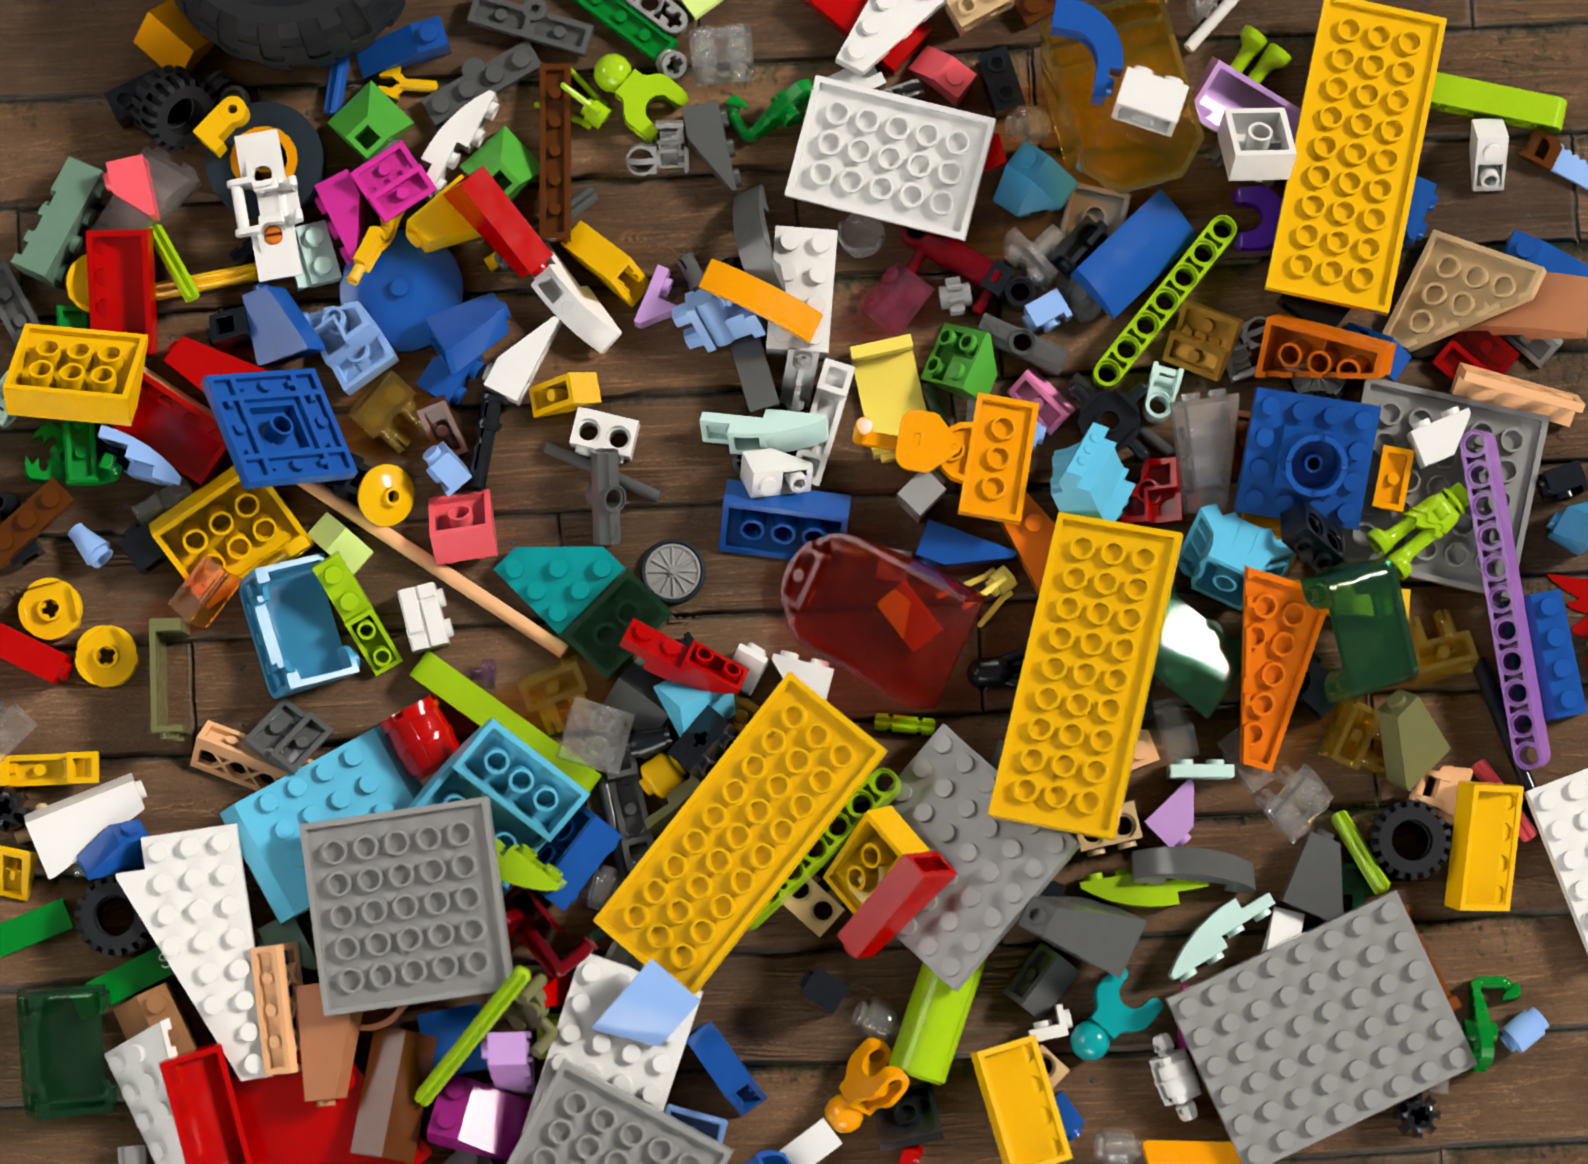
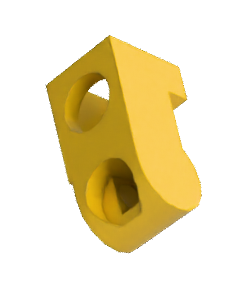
[193,96,250,158]

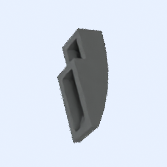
[729,334,780,416]

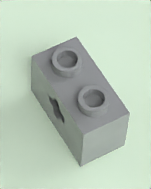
[896,470,946,523]

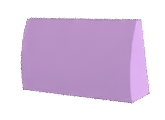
[1185,56,1301,140]

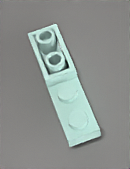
[699,409,829,455]
[1168,893,1276,982]

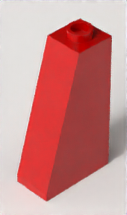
[443,166,553,278]
[164,336,268,394]
[837,851,957,959]

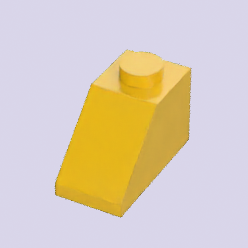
[528,372,602,418]

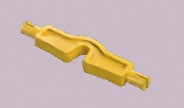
[346,210,406,286]

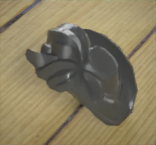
[1058,274,1101,323]

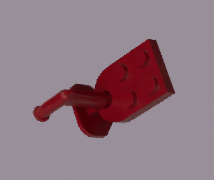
[503,885,599,979]

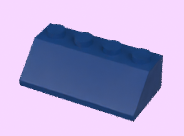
[719,479,851,567]
[1501,589,1587,726]

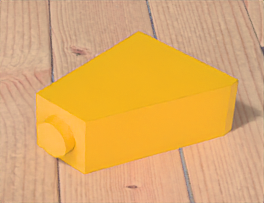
[405,174,482,253]
[561,220,650,308]

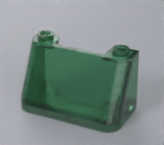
[1301,558,1418,703]
[1153,585,1242,719]
[16,983,118,1121]

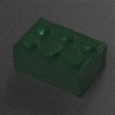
[561,569,674,683]

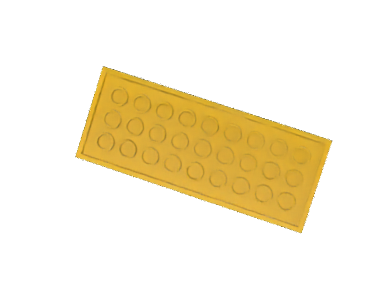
[1264,0,1447,316]
[988,512,1183,841]
[593,671,888,995]

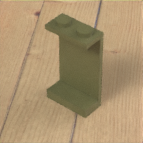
[149,617,193,742]

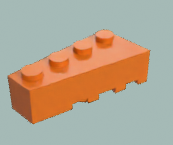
[1255,313,1397,379]
[999,492,1055,596]

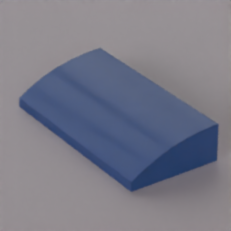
[1070,188,1198,320]

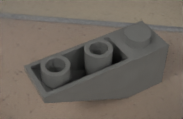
[682,101,742,197]

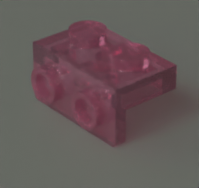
[861,262,935,337]

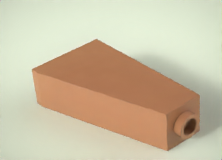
[296,983,363,1107]

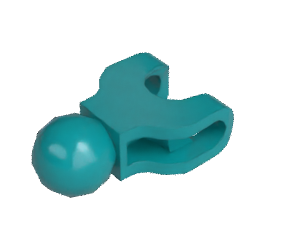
[1070,968,1164,1061]

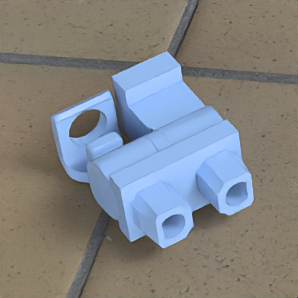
[672,289,766,353]

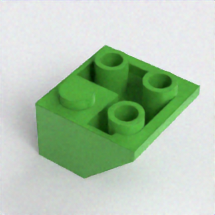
[327,80,414,162]
[459,126,539,202]
[920,323,997,401]

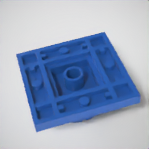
[201,368,358,489]
[1233,386,1381,530]

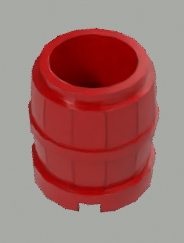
[379,693,460,781]

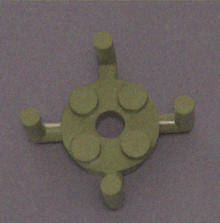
[481,974,559,1058]

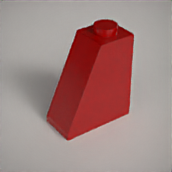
[0,622,73,685]

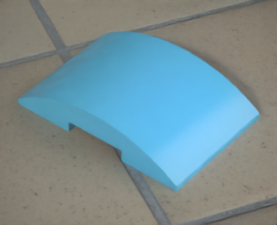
[408,717,591,898]

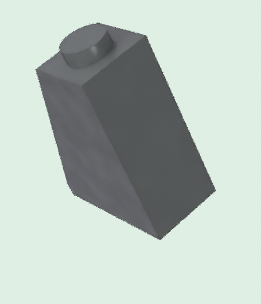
[1279,828,1343,922]

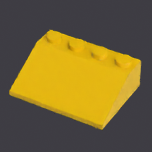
[2,323,149,426]
[148,465,307,607]

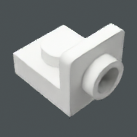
[1027,1004,1073,1042]

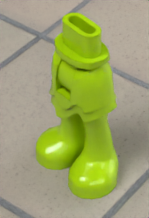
[1196,25,1292,134]
[1366,482,1470,580]

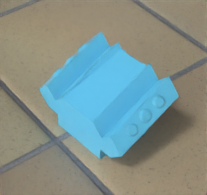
[1050,422,1136,521]
[1177,503,1296,611]

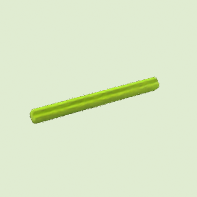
[414,966,531,1106]

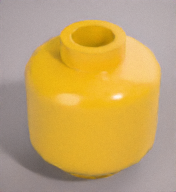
[639,752,687,799]

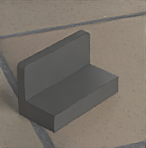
[1003,942,1078,1021]

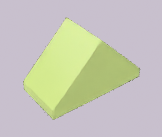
[307,512,374,575]

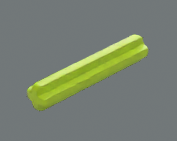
[149,224,200,303]
[1331,810,1390,895]

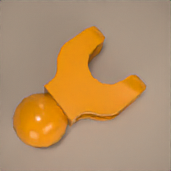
[824,1037,909,1133]

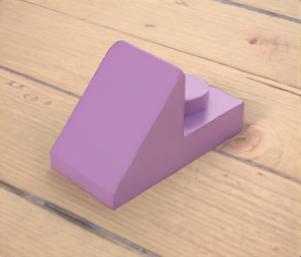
[634,265,677,329]

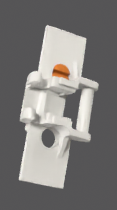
[226,129,304,283]

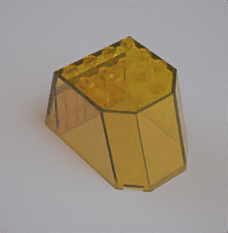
[1039,0,1205,194]

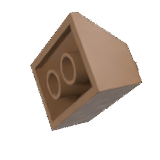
[113,982,200,1055]

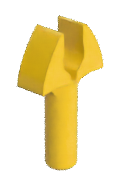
[378,66,438,102]
[263,535,315,567]

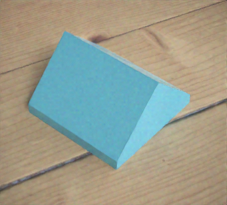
[653,680,736,737]

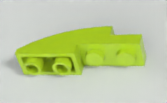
[311,551,403,677]
[495,837,567,891]
[1077,867,1209,907]

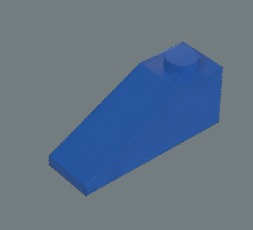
[355,15,452,80]
[1502,230,1588,277]
[915,519,1017,570]

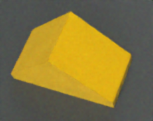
[0,845,39,901]

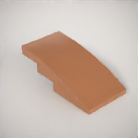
[1459,272,1588,340]

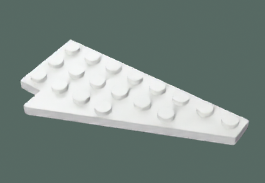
[115,823,274,1081]

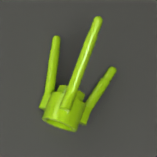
[534,68,613,131]

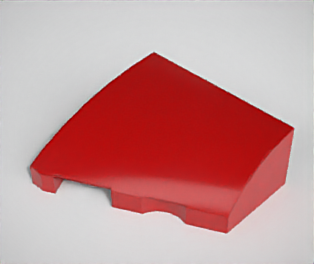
[1121,456,1186,525]

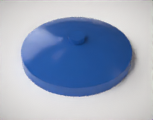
[340,230,465,354]

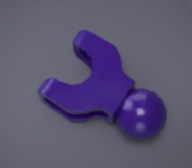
[1231,186,1282,252]

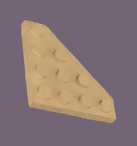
[1382,229,1547,352]

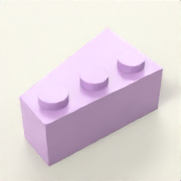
[482,1031,535,1095]

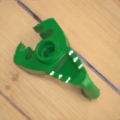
[726,79,814,142]
[24,422,122,486]
[1462,976,1521,1072]

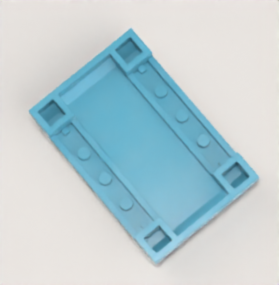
[219,726,423,925]

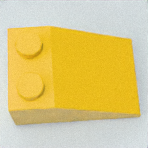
[822,805,930,914]

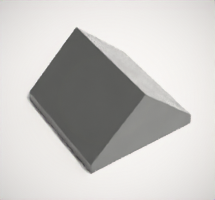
[602,656,670,730]

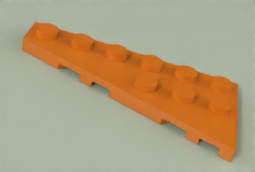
[1239,565,1333,772]

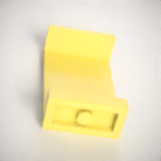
[849,334,926,463]

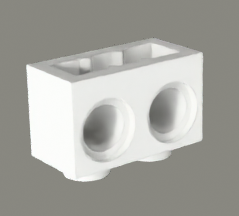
[569,406,640,464]

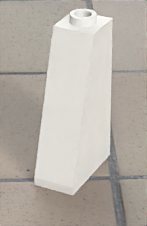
[24,773,148,880]

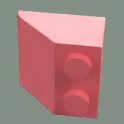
[428,489,498,565]

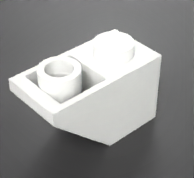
[1469,118,1509,192]
[1406,406,1471,469]
[740,448,813,499]
[732,642,769,696]
[772,650,834,700]

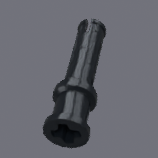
[466,393,507,489]

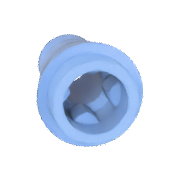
[68,523,113,568]

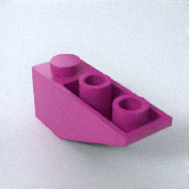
[314,169,366,265]

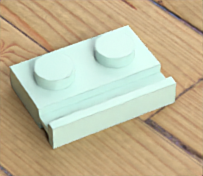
[294,220,342,291]
[1166,759,1235,780]

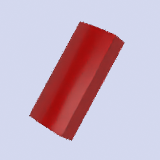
[802,0,933,77]
[85,228,159,354]
[106,372,228,487]
[158,1042,253,1164]

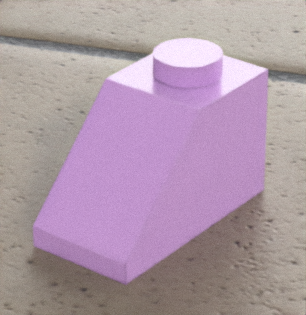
[1142,778,1194,847]

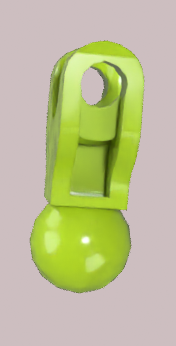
[593,53,689,143]

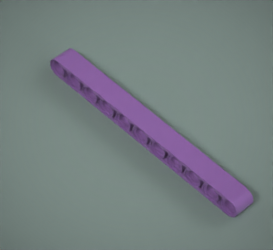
[1460,430,1551,770]

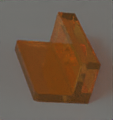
[168,555,241,629]

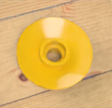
[357,464,415,527]

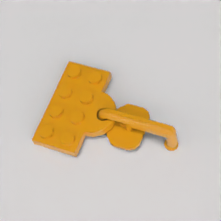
[852,392,1040,525]

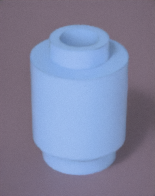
[1500,1007,1549,1053]

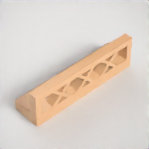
[1450,362,1585,427]
[190,720,314,791]
[250,941,303,1075]

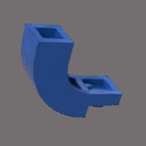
[1050,0,1123,106]

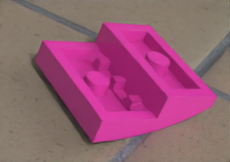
[349,140,437,223]

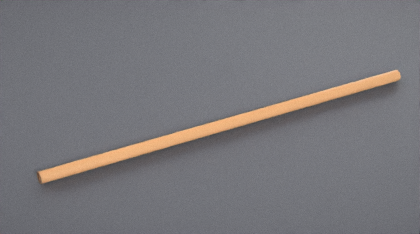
[143,366,569,659]

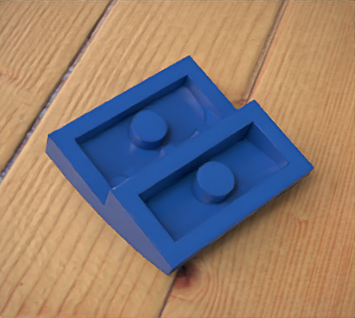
[417,1003,489,1076]

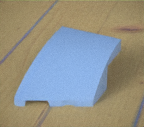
[302,301,400,396]
[98,425,182,486]
[591,958,700,1046]

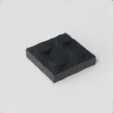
[873,1082,944,1152]

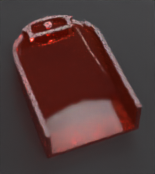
[781,534,986,711]

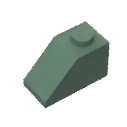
[257,916,318,970]

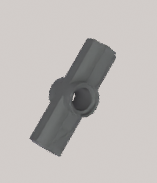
[977,313,1070,376]
[585,448,626,545]

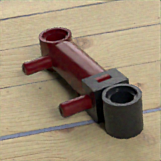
[900,226,1036,316]

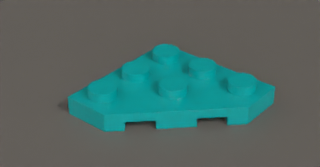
[494,546,627,636]

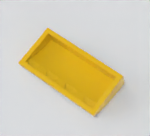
[1444,781,1524,911]
[970,1034,1073,1164]

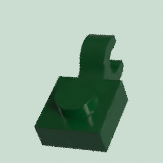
[1341,863,1374,911]

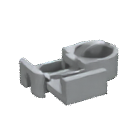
[626,120,689,176]
[1226,316,1267,383]

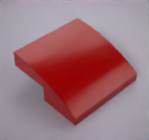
[1432,331,1521,381]

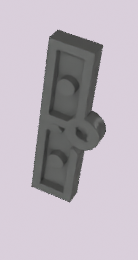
[467,0,594,57]
[420,39,542,128]

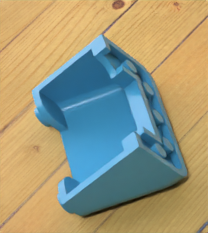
[239,552,360,699]

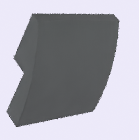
[243,697,334,775]

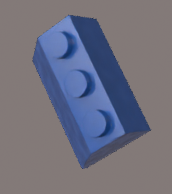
[535,804,622,911]

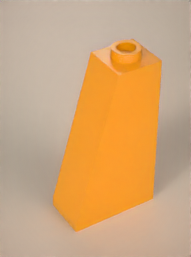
[1140,1139,1274,1164]

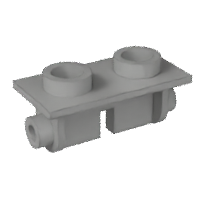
[779,347,820,412]

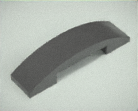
[733,184,786,292]
[602,744,654,872]
[1130,847,1256,894]

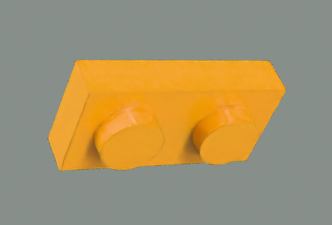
[1371,445,1415,513]

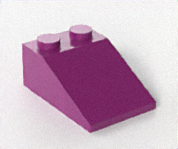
[427,1075,531,1163]

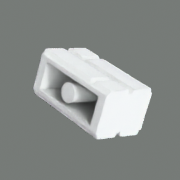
[397,582,454,654]

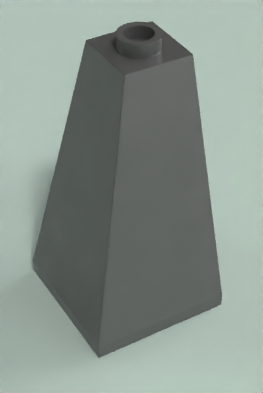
[1018,896,1148,978]

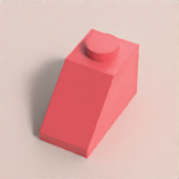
[908,45,977,107]
[103,154,161,222]

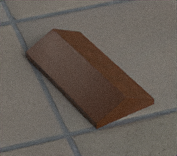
[350,1027,437,1164]

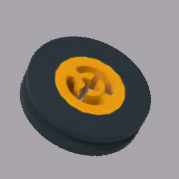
[205,101,326,222]

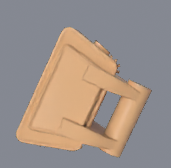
[1408,766,1473,826]

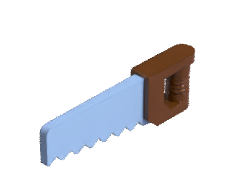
[1517,128,1588,190]

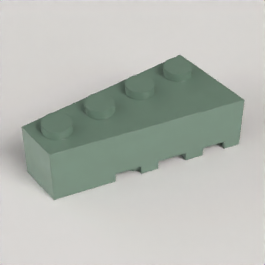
[10,156,107,288]

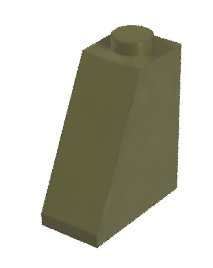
[1377,688,1451,792]

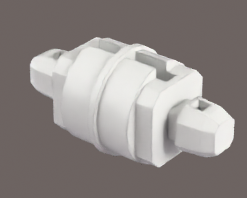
[1149,1032,1201,1122]

